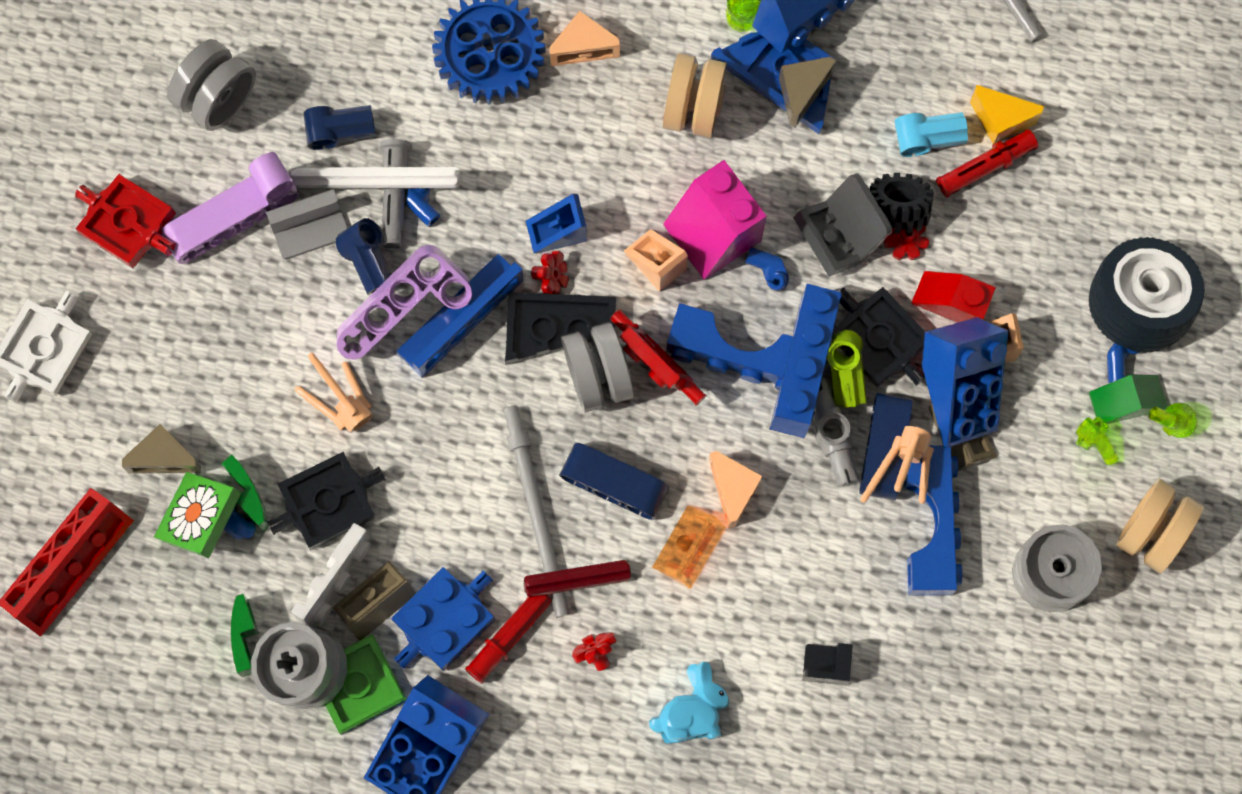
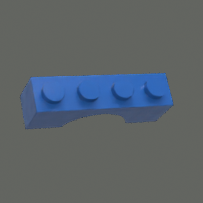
[769,284,842,439]
[666,303,793,390]
[904,445,963,596]

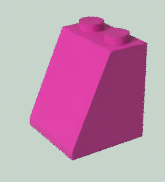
[663,160,767,280]

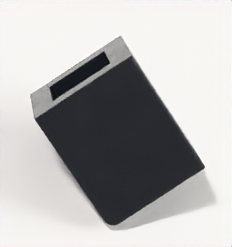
[802,643,853,686]

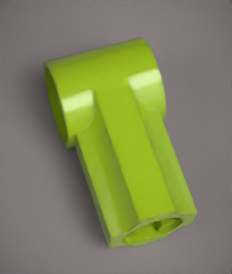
[827,330,867,408]

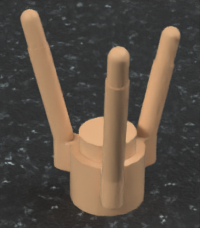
[295,353,373,433]
[860,426,934,504]

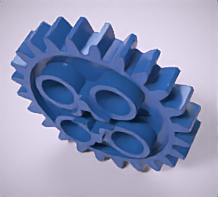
[432,0,546,105]

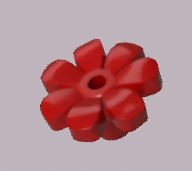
[883,225,929,260]
[531,251,569,294]
[572,632,617,671]

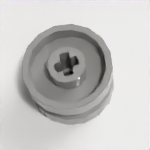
[167,39,256,131]
[561,322,633,413]
[1012,524,1102,613]
[251,622,347,709]

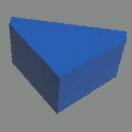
[526,193,587,254]

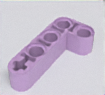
[162,152,299,264]
[337,245,472,360]

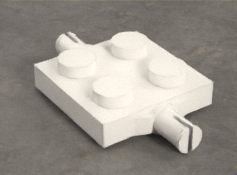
[0,291,92,404]

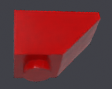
[911,271,996,322]

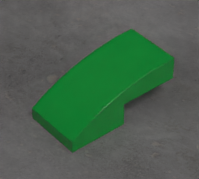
[221,454,269,532]
[230,594,259,677]

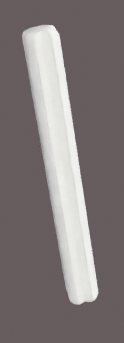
[291,167,461,188]

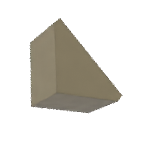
[779,57,836,128]
[122,424,201,474]

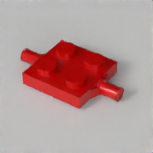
[75,174,176,269]
[610,309,707,406]

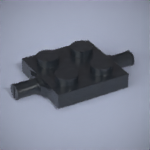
[831,287,925,388]
[267,452,386,550]

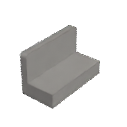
[266,189,347,260]

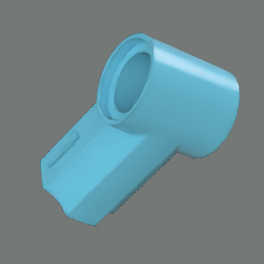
[894,112,968,157]

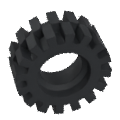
[870,173,934,234]

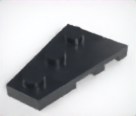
[505,292,616,365]

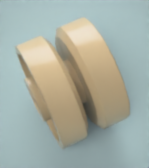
[663,53,727,138]
[1116,478,1204,574]

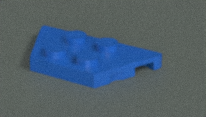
[711,32,834,134]

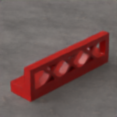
[0,488,134,637]

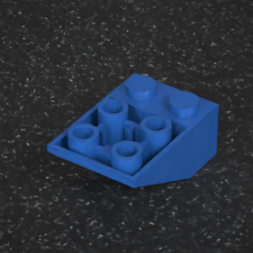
[922,317,1008,448]
[364,675,490,794]

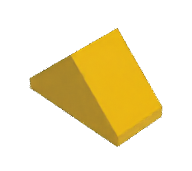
[970,85,1044,144]

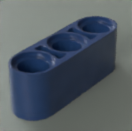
[859,393,913,501]
[559,442,670,520]

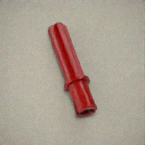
[465,595,552,684]

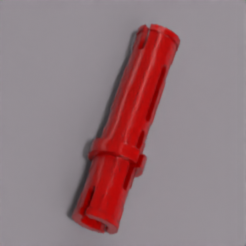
[936,128,1039,198]

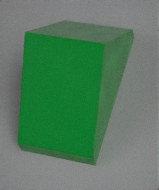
[1089,374,1169,426]

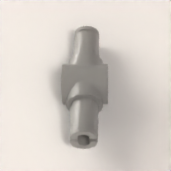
[813,377,860,487]

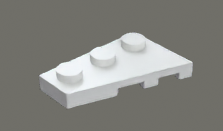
[291,523,371,627]

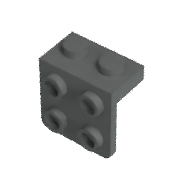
[793,173,892,277]

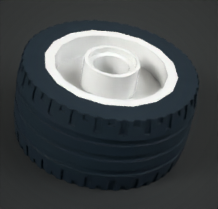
[1089,237,1205,353]

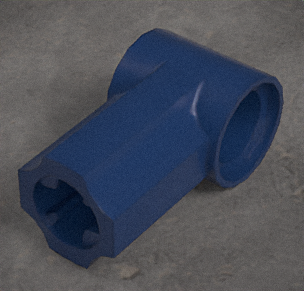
[303,105,376,150]
[336,218,392,295]

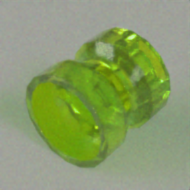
[726,0,761,32]

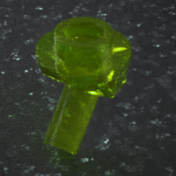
[1148,402,1198,438]
[1075,416,1119,465]

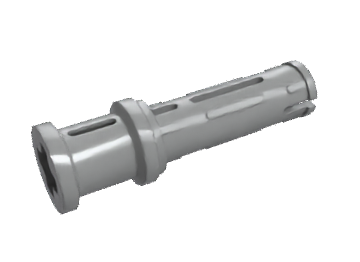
[380,139,412,248]

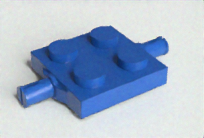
[391,567,496,672]

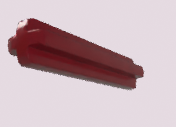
[523,560,631,597]

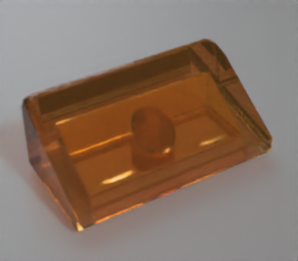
[652,505,726,589]

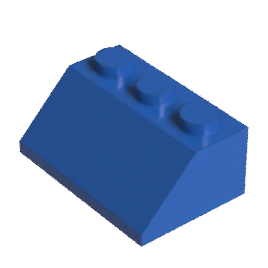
[752,0,855,54]

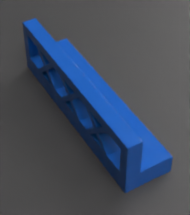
[396,254,524,378]

